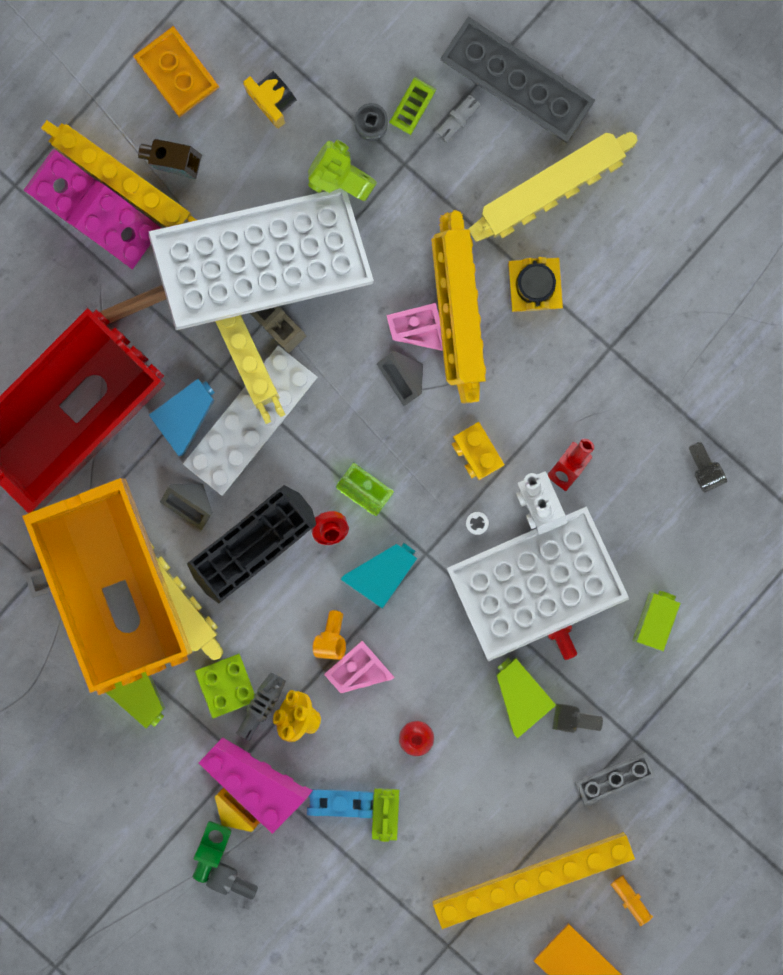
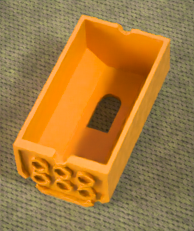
[22,478,193,695]

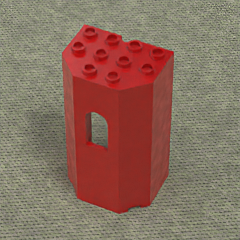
[0,308,166,513]

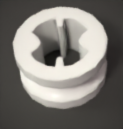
[466,512,489,535]

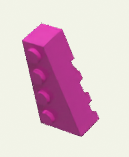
[198,737,313,834]

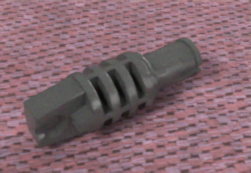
[236,672,286,741]

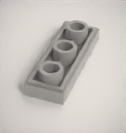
[575,752,656,806]

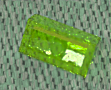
[336,462,394,516]

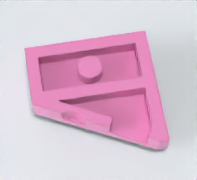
[386,303,443,351]
[324,641,395,693]

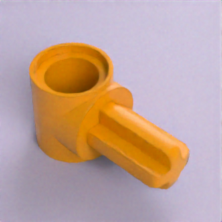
[313,610,346,660]

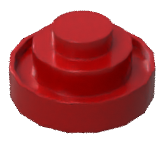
[311,511,349,545]

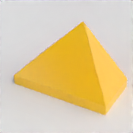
[215,787,260,832]

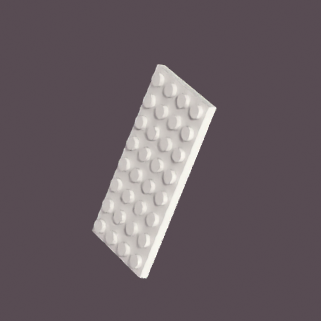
[148,188,374,330]

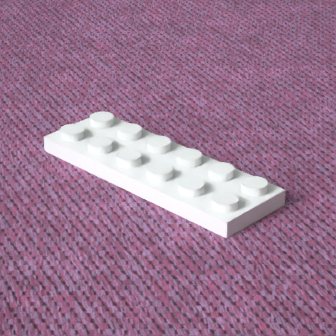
[183,346,318,496]

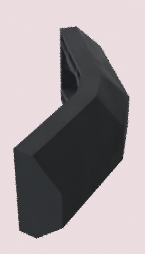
[187,485,316,604]

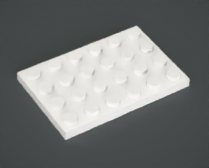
[447,506,629,661]

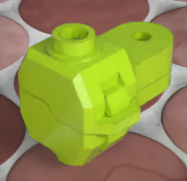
[308,140,377,201]

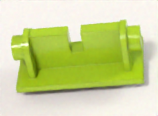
[372,788,400,842]

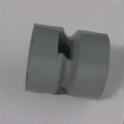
[355,103,388,142]

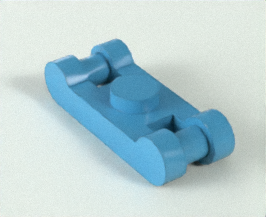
[307,789,374,818]

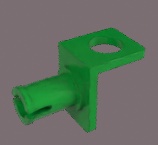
[192,821,232,883]

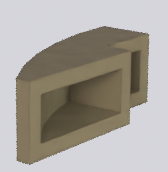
[250,306,307,354]

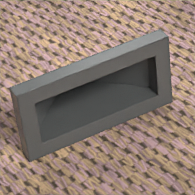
[377,351,423,406]
[160,484,213,531]

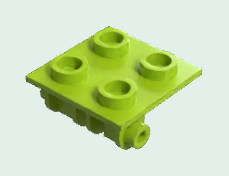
[194,653,255,719]

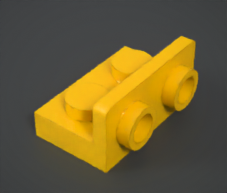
[451,422,505,481]

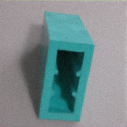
[340,543,417,609]

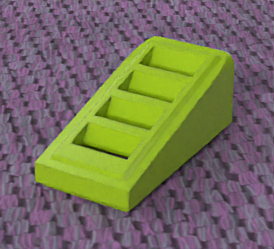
[389,77,437,135]

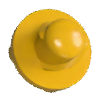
[273,690,321,742]

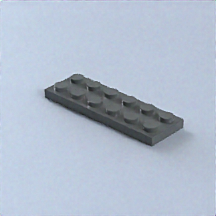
[440,16,595,144]

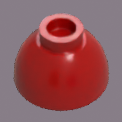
[399,721,434,756]

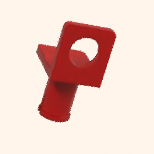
[547,438,594,491]

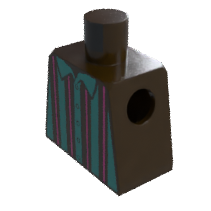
[138,139,202,179]

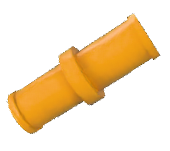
[610,875,653,926]

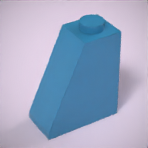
[149,379,215,457]

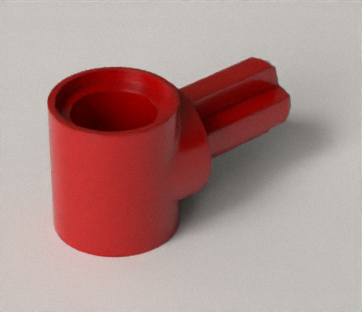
[547,625,577,660]

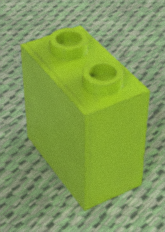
[632,590,681,652]

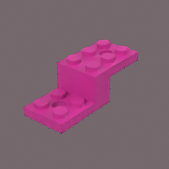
[24,149,162,270]

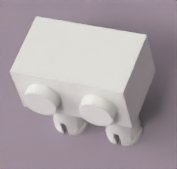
[516,471,567,535]

